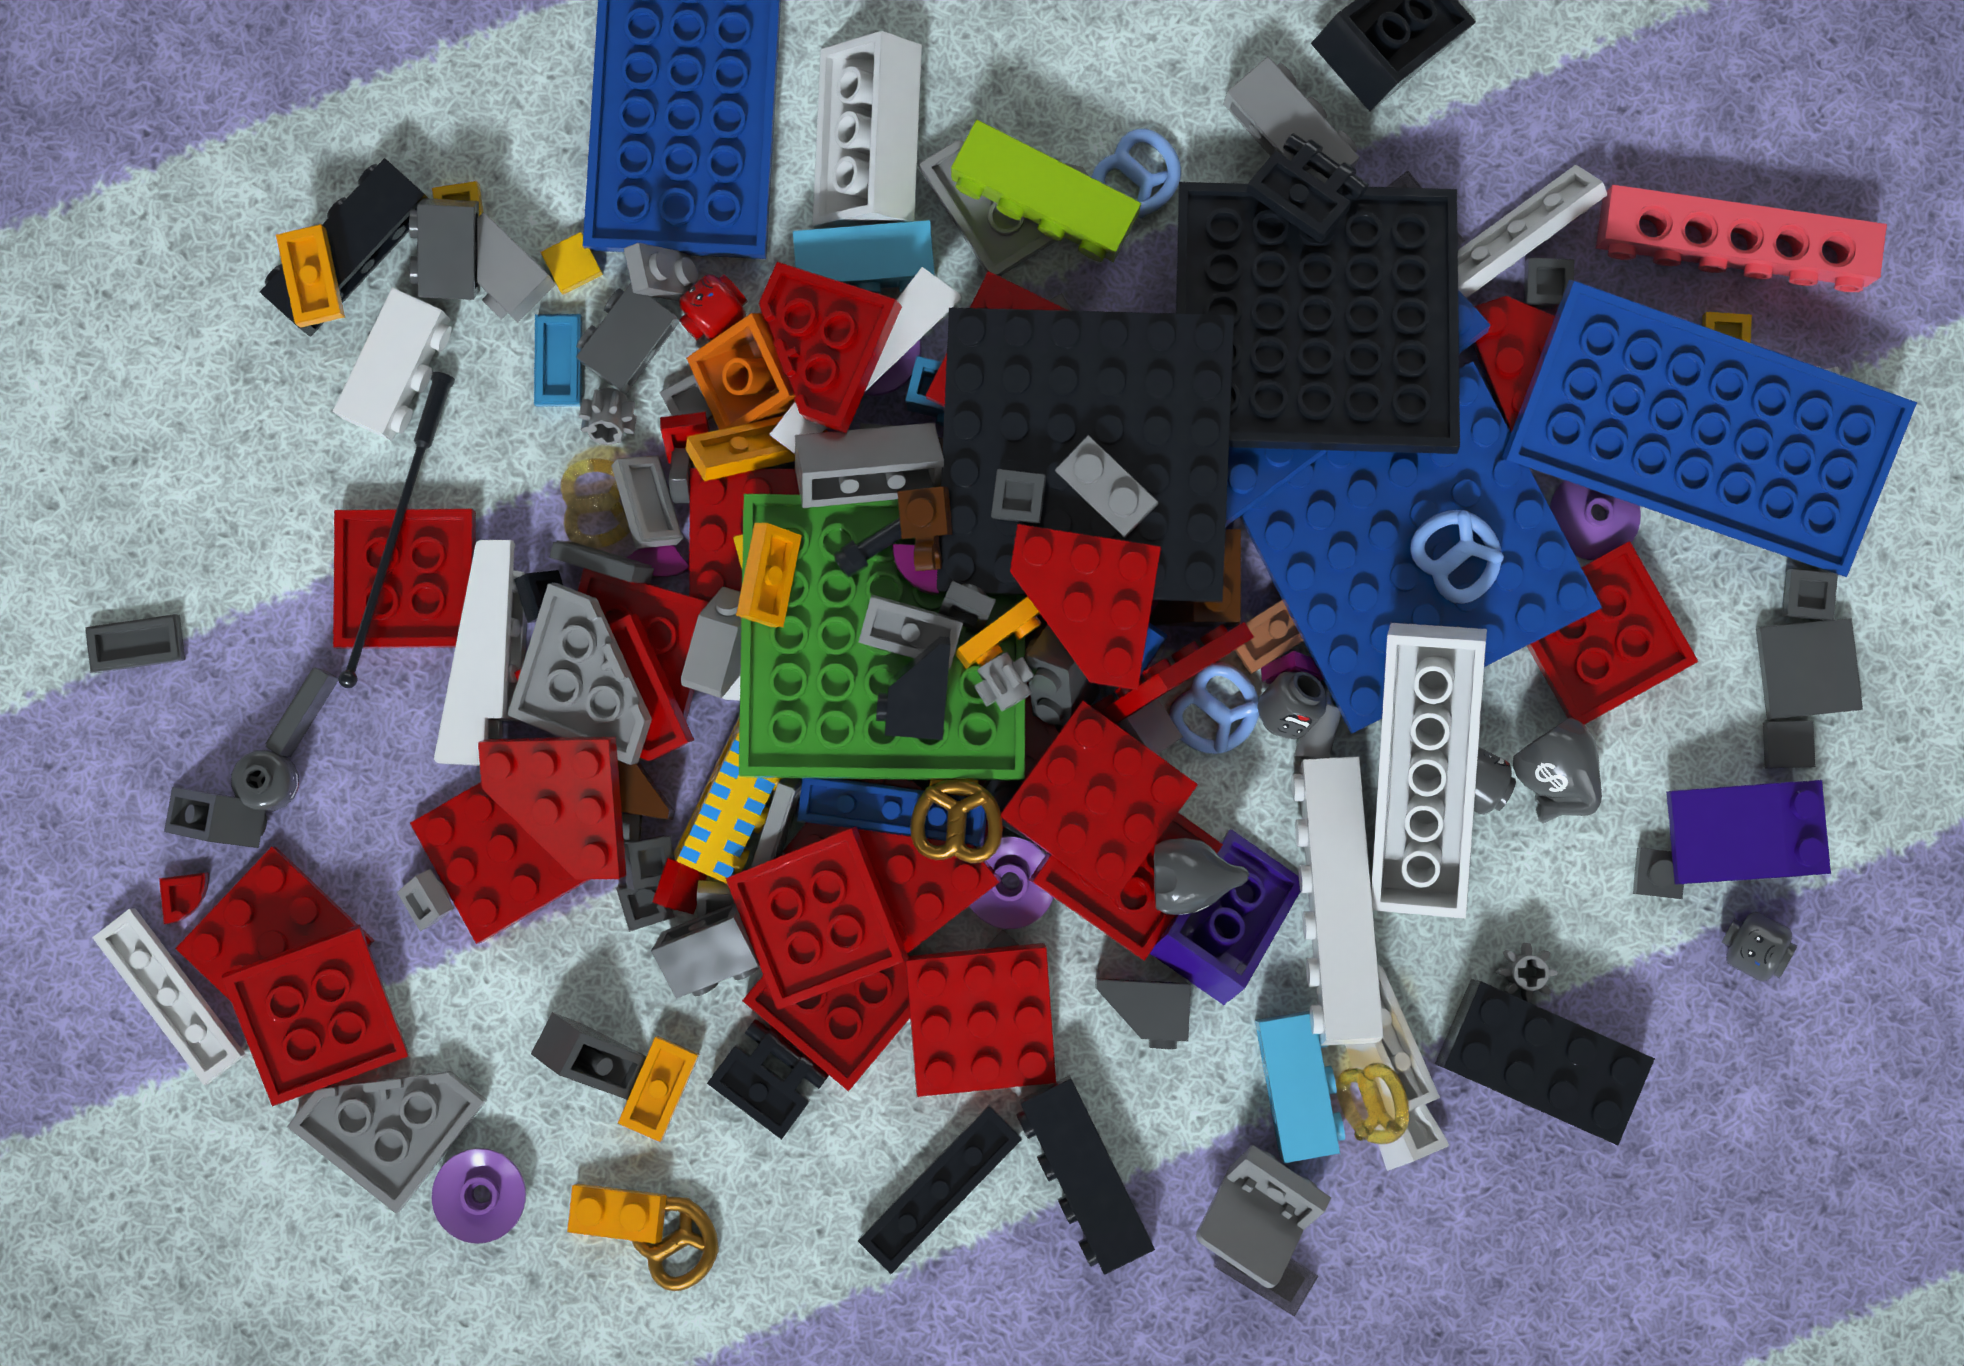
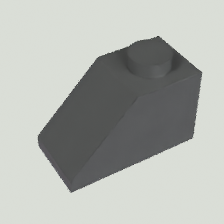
[164,787,267,848]
[1095,978,1191,1049]
[531,1012,647,1100]

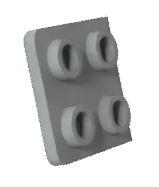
[1196,1145,1331,1288]

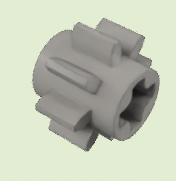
[578,388,637,445]
[975,652,1034,711]
[1496,943,1558,1002]

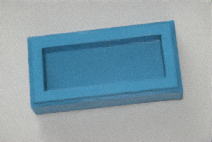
[534,314,582,407]

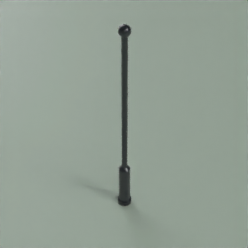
[338,372,455,688]

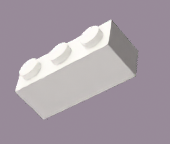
[332,287,452,441]

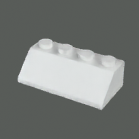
[813,31,922,228]

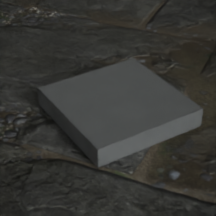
[1756,618,1863,720]

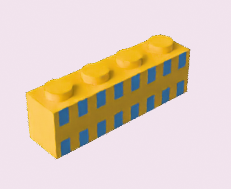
[673,715,782,884]

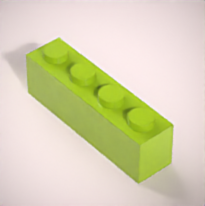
[951,119,1141,263]

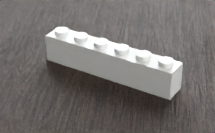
[1291,757,1384,1046]

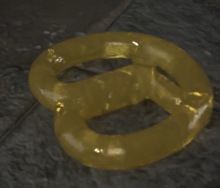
[560,458,630,548]
[1336,1063,1409,1145]

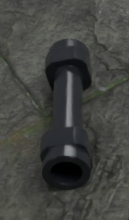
[833,517,902,578]

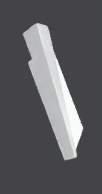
[769,267,961,454]
[434,540,527,766]
[1345,964,1449,1171]

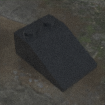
[1311,0,1476,112]

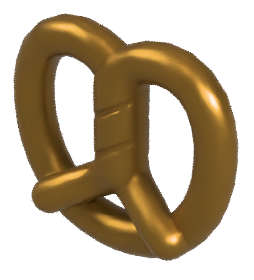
[910,779,1003,863]
[632,1197,719,1291]

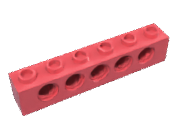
[1596,185,1887,292]

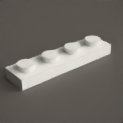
[1458,165,1607,298]
[92,908,246,1085]

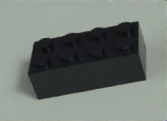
[1435,979,1655,1146]

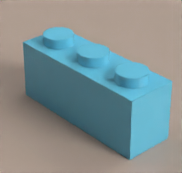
[793,220,935,294]
[1255,1011,1345,1163]

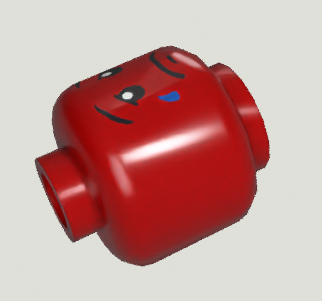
[679,274,748,341]

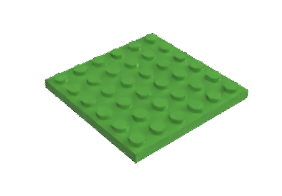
[739,494,1025,781]

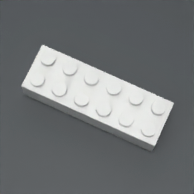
[1371,623,1487,919]

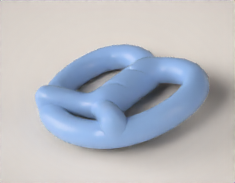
[1092,129,1181,218]
[1410,510,1504,604]
[1169,662,1259,754]

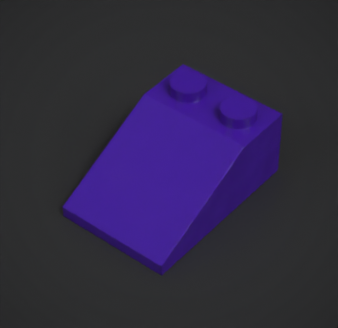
[1666,780,1831,884]
[1150,829,1301,1005]

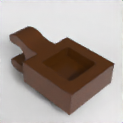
[897,486,953,571]

